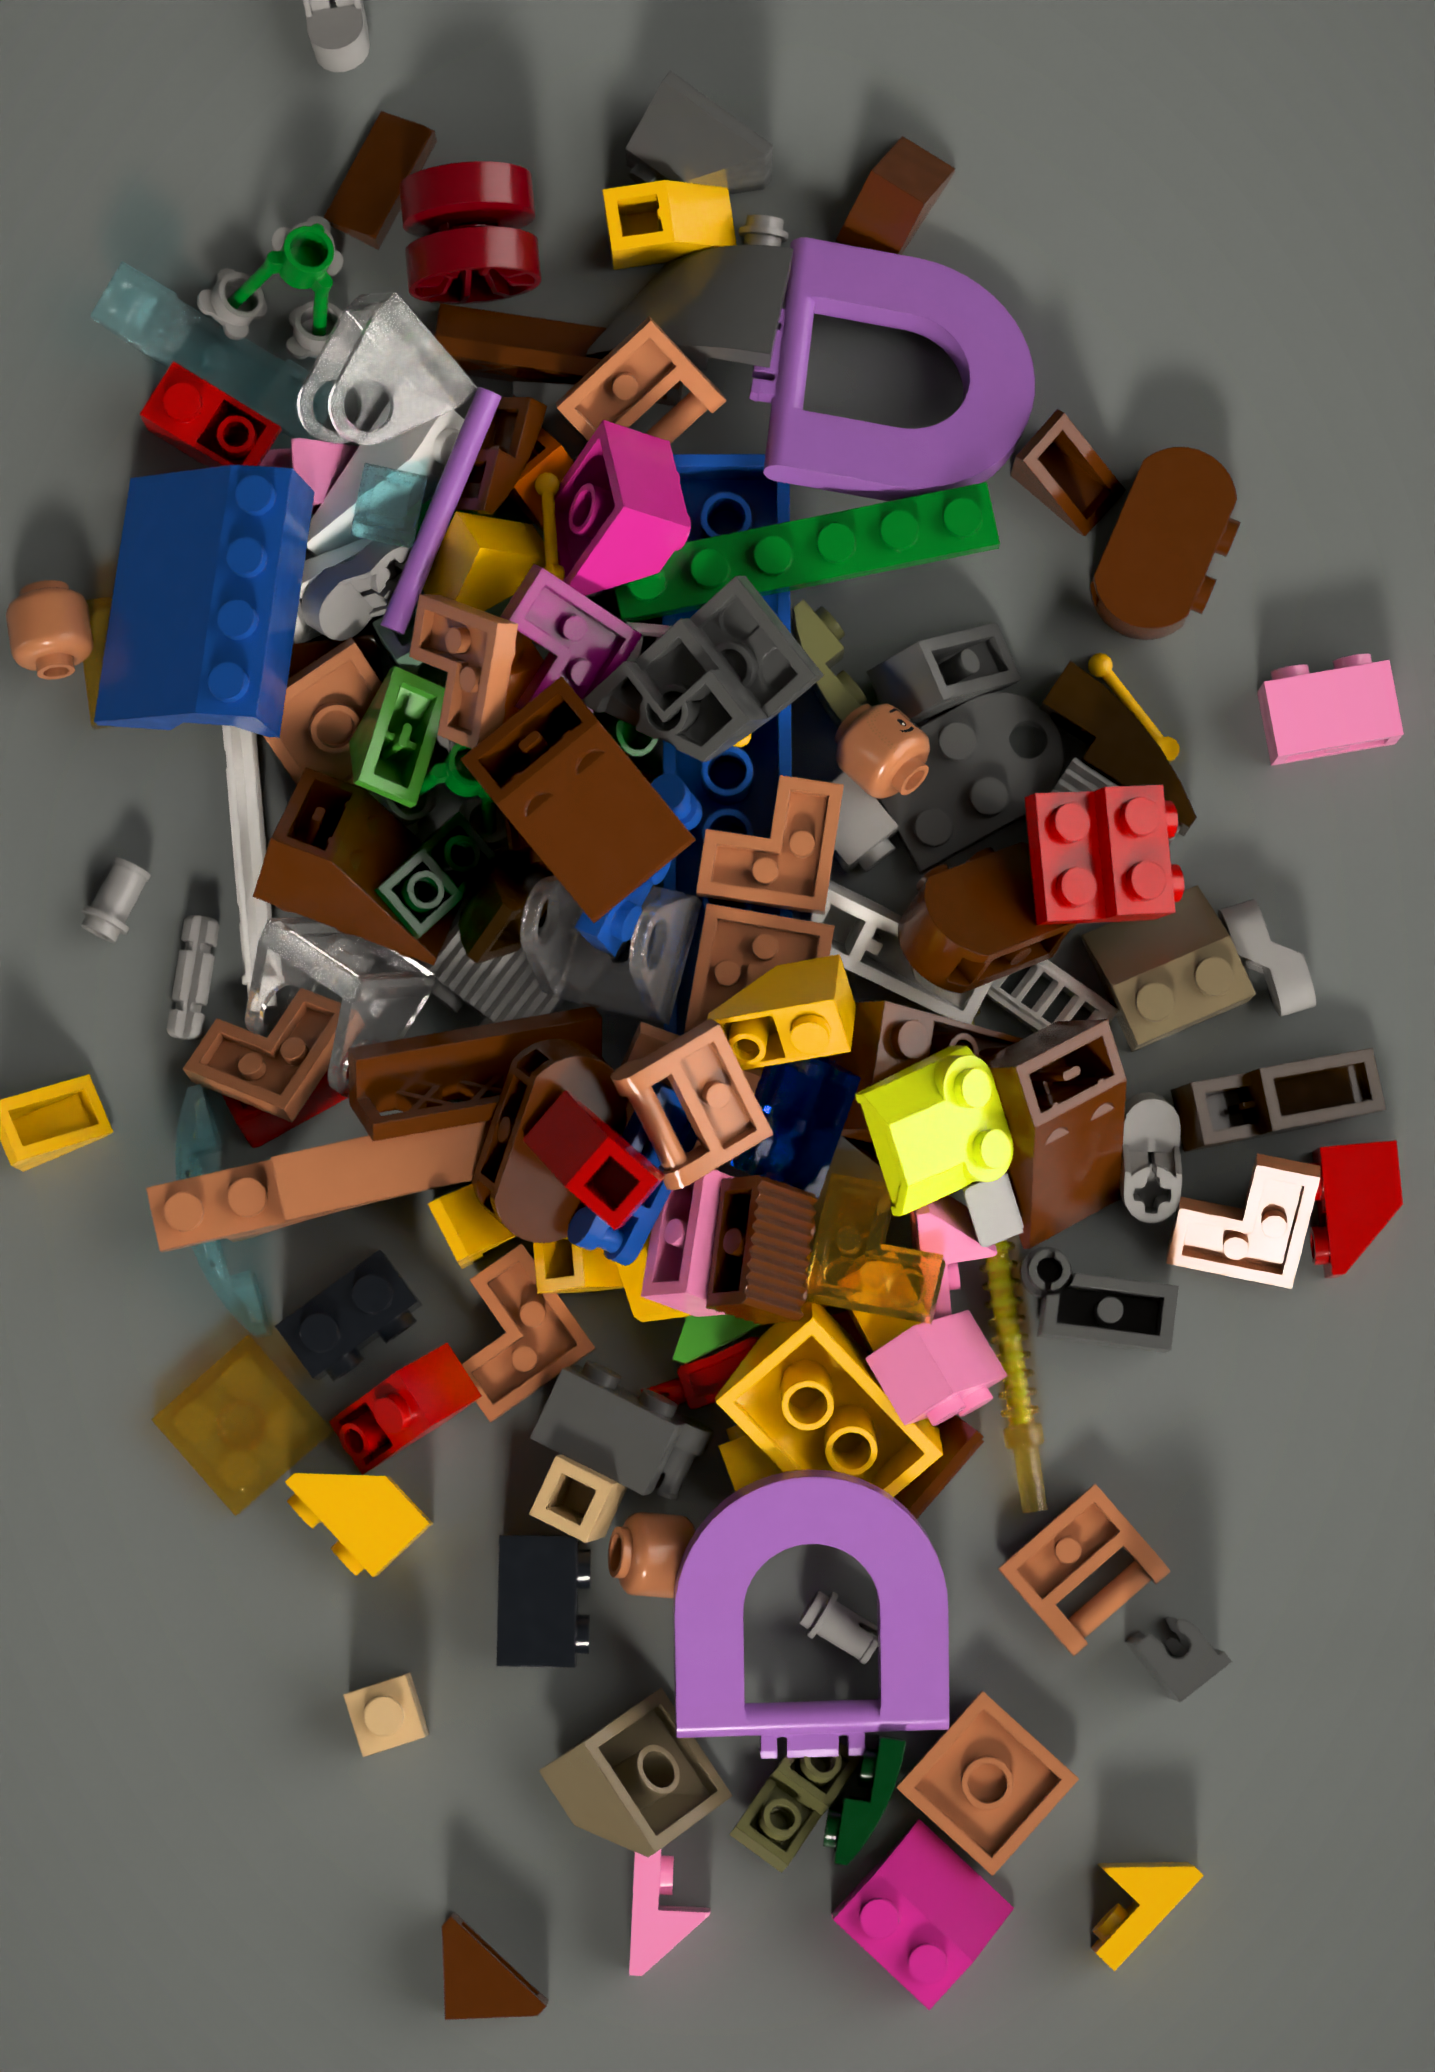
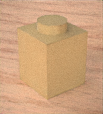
[529,1454,627,1543]
[343,1672,430,1757]

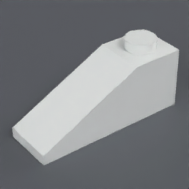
[307,384,465,556]
[799,880,993,1024]

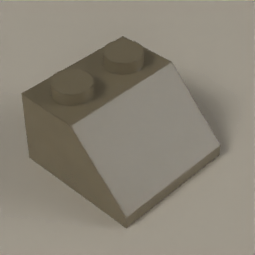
[1081,885,1256,1052]

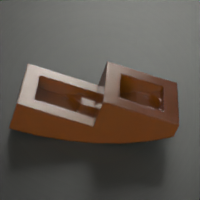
[454,397,547,514]

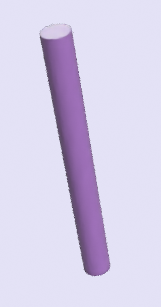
[380,387,501,635]

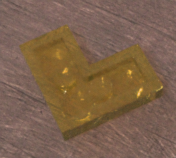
[805,1173,946,1324]

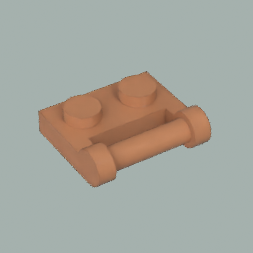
[555,316,727,444]
[611,1018,773,1190]
[997,1484,1171,1657]

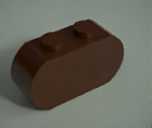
[1089,447,1241,640]
[898,842,1077,994]
[472,1039,628,1243]

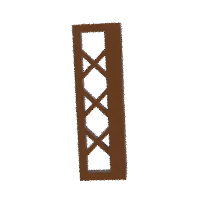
[427,303,683,406]
[348,1006,607,1141]

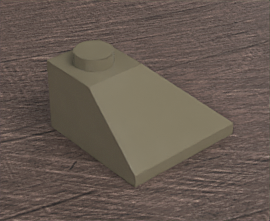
[539,1687,733,1857]

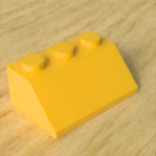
[715,1294,943,1497]

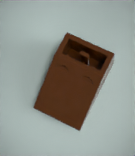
[460,676,696,923]
[253,767,466,965]
[818,1001,1023,1143]
[983,1019,1127,1249]

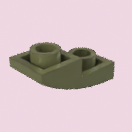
[793,599,867,728]
[729,1742,862,1873]

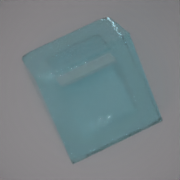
[350,463,428,548]

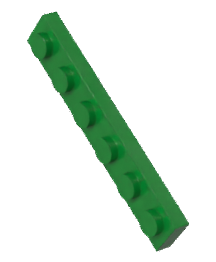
[615,482,1000,623]

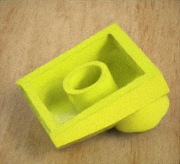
[855,1046,1013,1216]

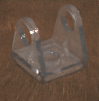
[297,292,478,445]
[521,875,702,1025]
[245,917,438,1097]

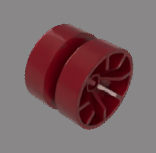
[399,161,541,304]

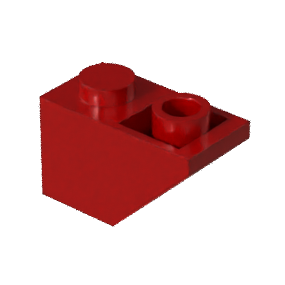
[140,361,282,467]
[522,1089,666,1231]
[1308,1140,1403,1278]
[328,1342,482,1475]

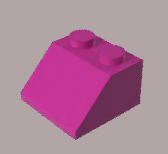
[542,420,691,596]
[831,1819,1014,2010]

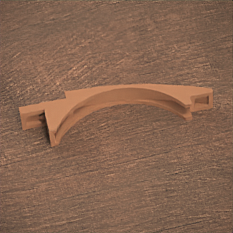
[146,1098,634,1252]

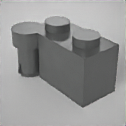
[1019,1247,1179,1353]
[530,1361,714,1500]

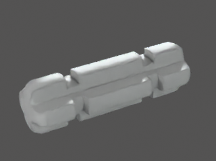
[167,915,220,1041]

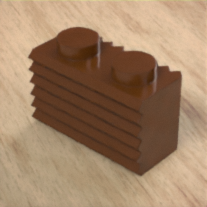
[706,1175,818,1324]

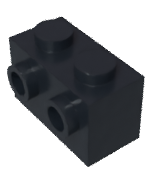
[275,1249,422,1382]
[496,1535,591,1668]

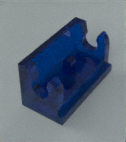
[730,1056,861,1198]

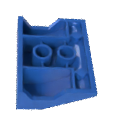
[94,465,315,738]

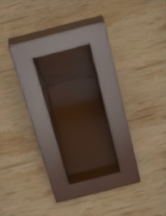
[836,136,955,255]
[1010,409,1126,537]
[442,1912,549,2020]

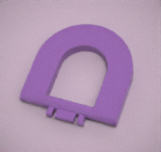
[749,237,1035,501]
[673,1469,949,1759]

